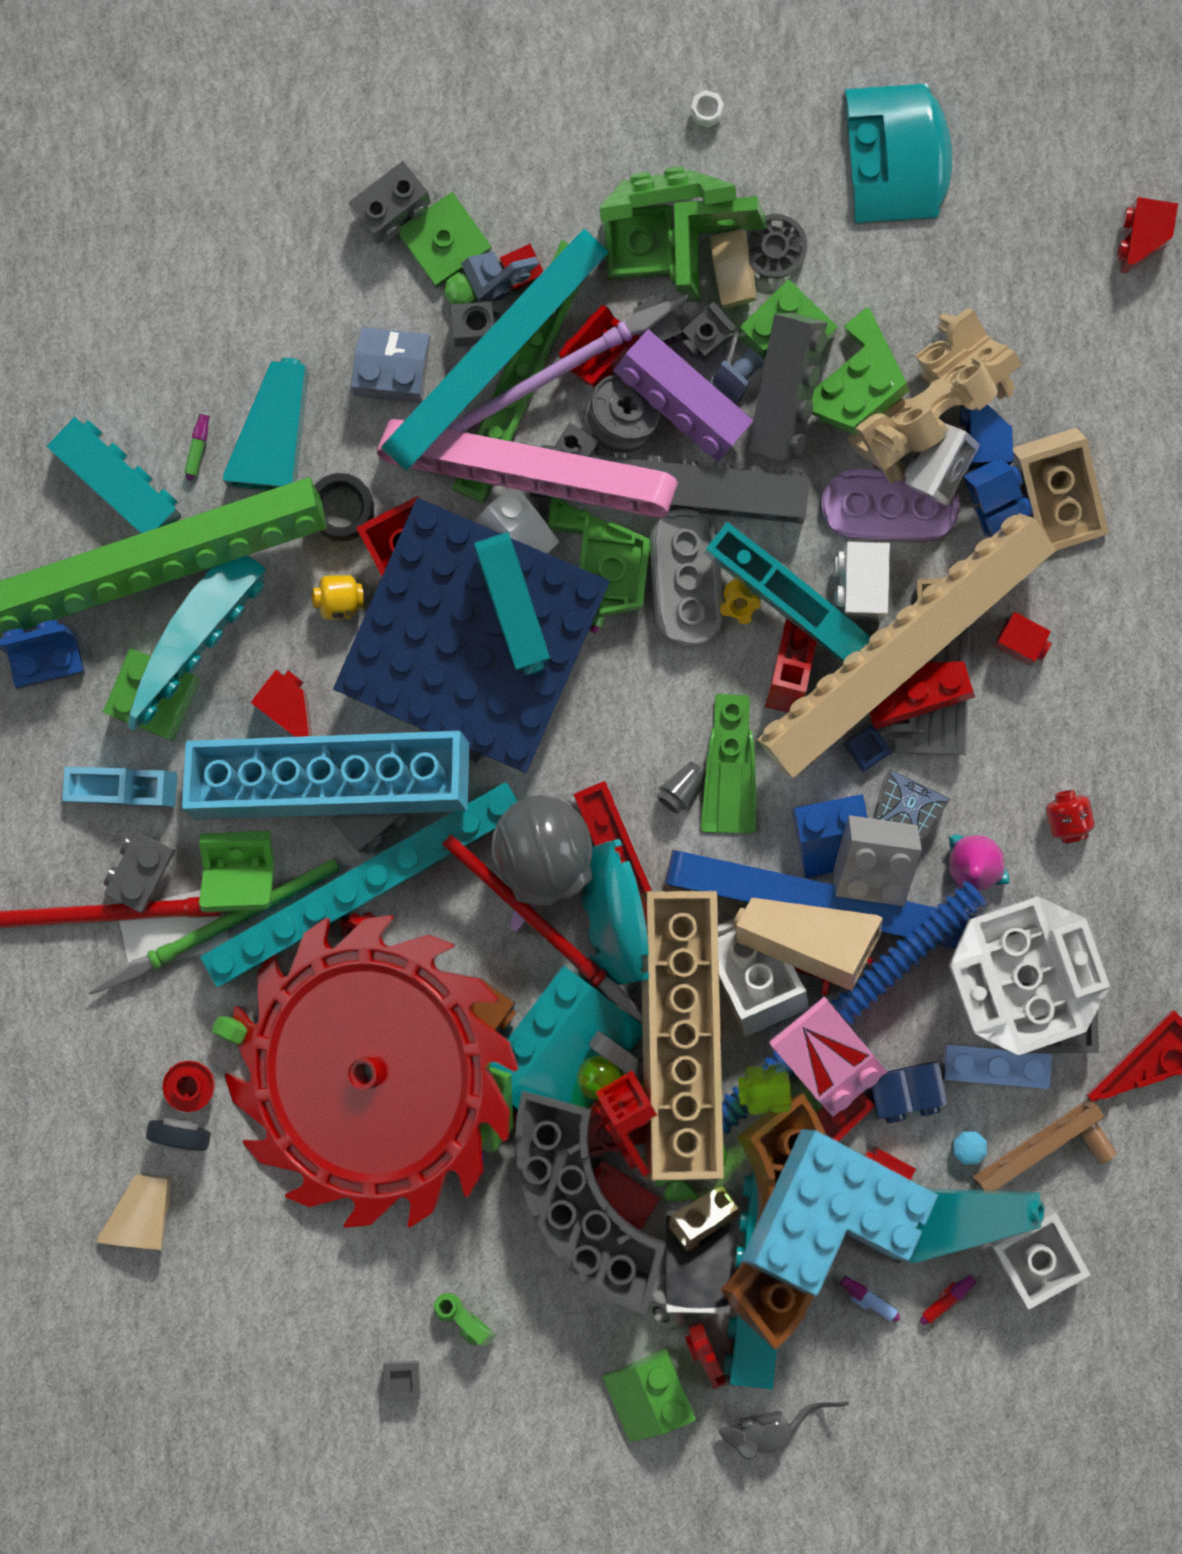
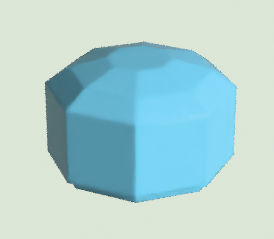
[952,1131,987,1165]

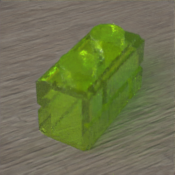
[738,1063,792,1115]

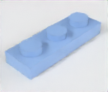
[943,1044,1052,1089]

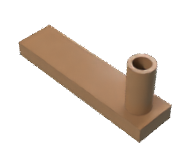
[972,1099,1117,1191]

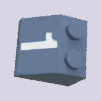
[351,327,430,403]

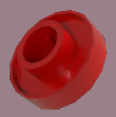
[162,1060,216,1113]

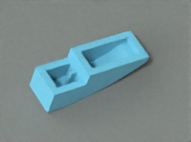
[62,767,177,807]

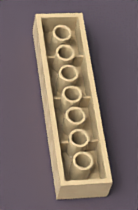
[640,891,724,1180]

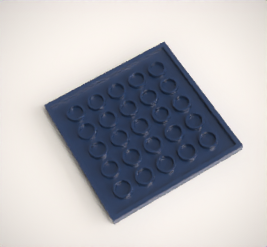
[333,497,610,774]

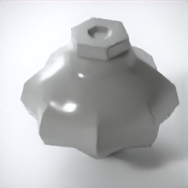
[648,1291,685,1331]

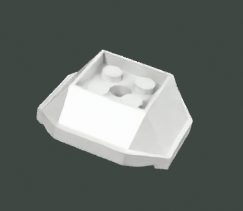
[949,897,1110,1055]

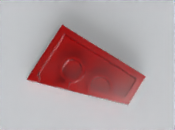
[869,662,975,730]

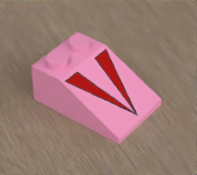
[769,997,887,1116]

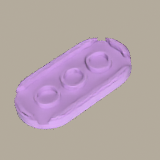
[821,469,960,542]

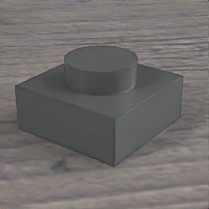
[383,1361,421,1400]

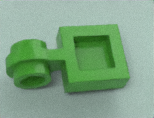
[434,1293,497,1346]

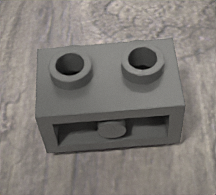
[348,161,431,245]

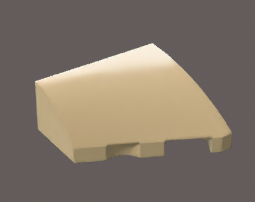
[97,1174,172,1250]

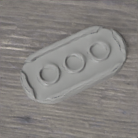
[650,508,724,647]

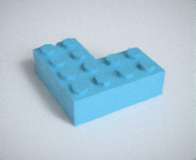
[741,1130,938,1296]

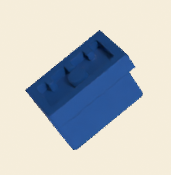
[0,620,85,689]

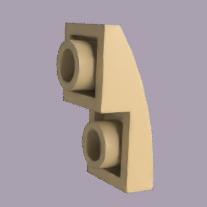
[710,228,757,309]

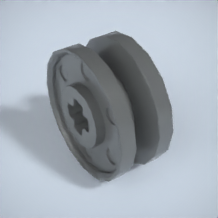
[584,374,662,453]

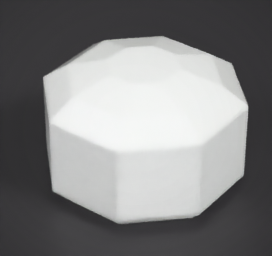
[690,90,724,128]

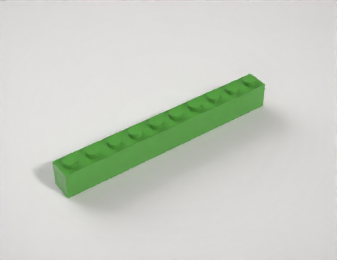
[0,477,327,638]

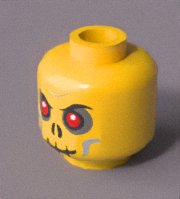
[311,575,363,620]

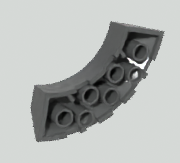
[515,1091,666,1315]

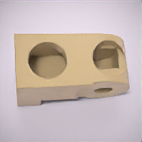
[669,1187,741,1252]

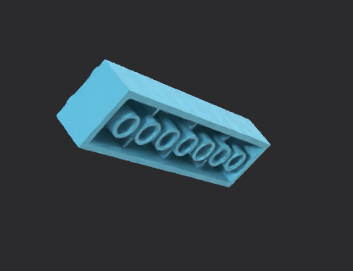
[182,731,469,820]

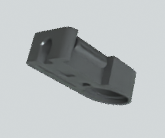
[588,1030,644,1085]

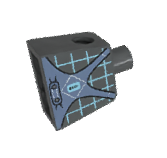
[872,769,950,842]

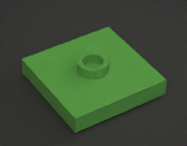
[398,192,492,288]
[603,205,676,280]

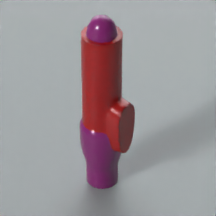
[920,1274,977,1325]

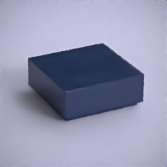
[843,724,892,773]

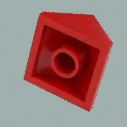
[356,496,419,576]

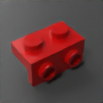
[558,305,640,389]

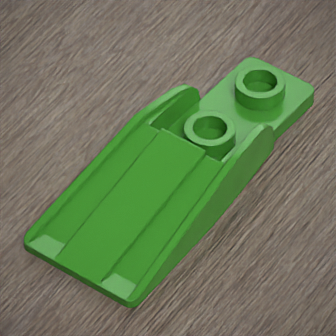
[701,694,756,834]

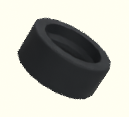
[314,473,375,541]

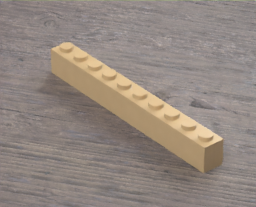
[757,513,1056,778]

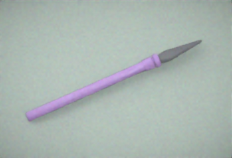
[446,294,689,432]

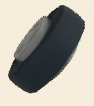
[146,1118,211,1153]

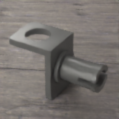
[552,423,599,457]

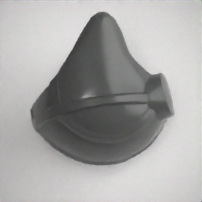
[492,795,593,905]

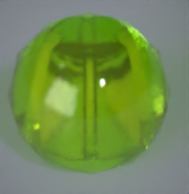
[576,1055,621,1100]

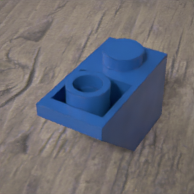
[959,404,1013,469]

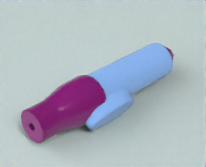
[839,1275,900,1322]

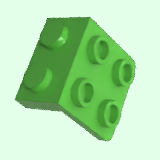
[199,831,275,912]

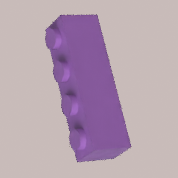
[613,329,754,462]

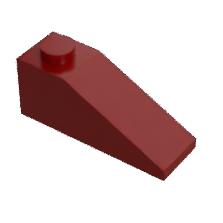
[765,618,816,713]

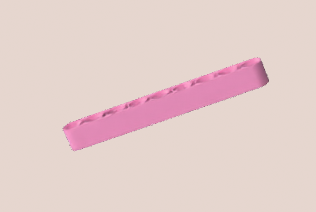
[376,419,678,518]

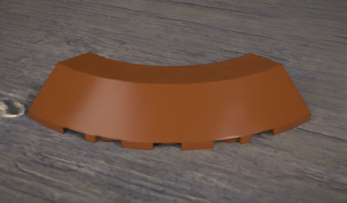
[719,1093,826,1350]

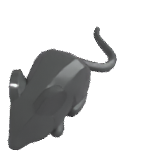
[719,1401,849,1460]

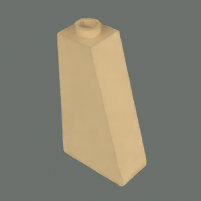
[733,898,883,991]

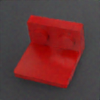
[595,1071,657,1177]

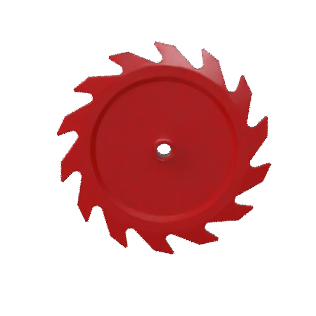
[224,915,519,1228]

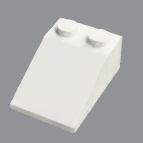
[718,918,809,1037]

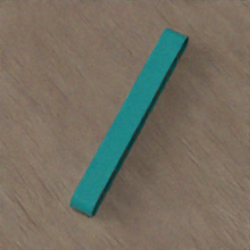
[380,228,609,471]

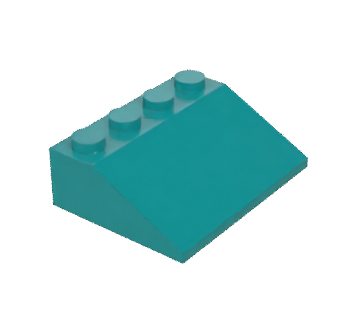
[490,965,643,1108]

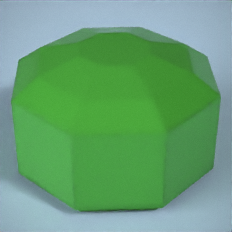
[445,273,477,304]
[211,1016,247,1045]

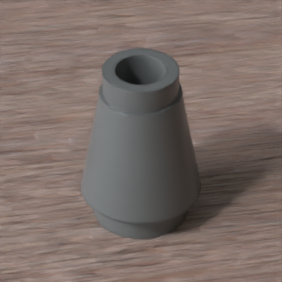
[657,761,706,814]

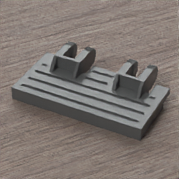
[878,625,971,755]

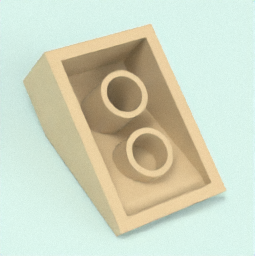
[1013,428,1109,550]

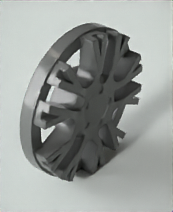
[746,214,807,279]

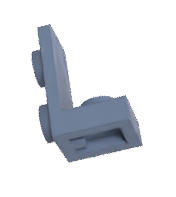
[461,252,539,301]

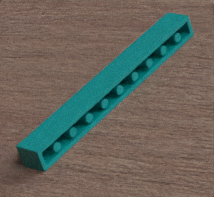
[200,782,517,987]

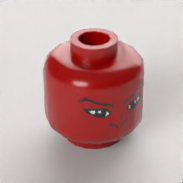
[1046,790,1095,843]

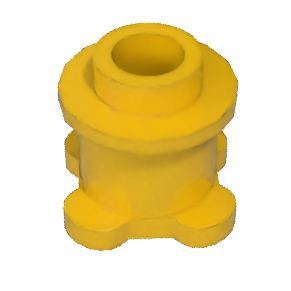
[720,579,761,624]

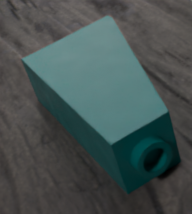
[223,357,309,491]
[474,532,550,676]
[909,1189,1045,1263]

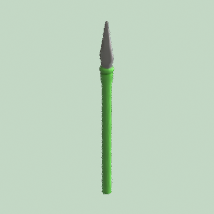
[89,858,340,995]

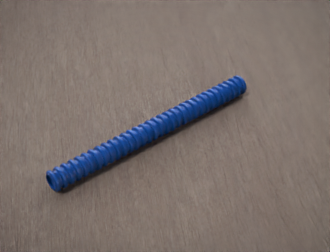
[722,881,986,1134]

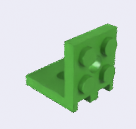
[669,196,766,302]

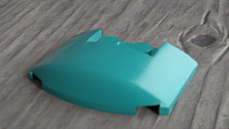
[844,83,952,224]
[581,839,649,985]

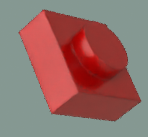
[499,243,543,291]

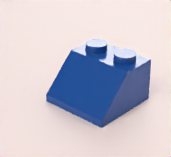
[791,794,868,878]

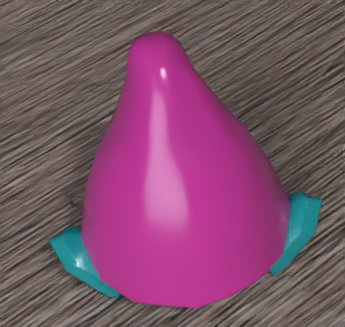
[949,834,1010,891]

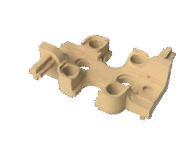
[847,308,1022,483]

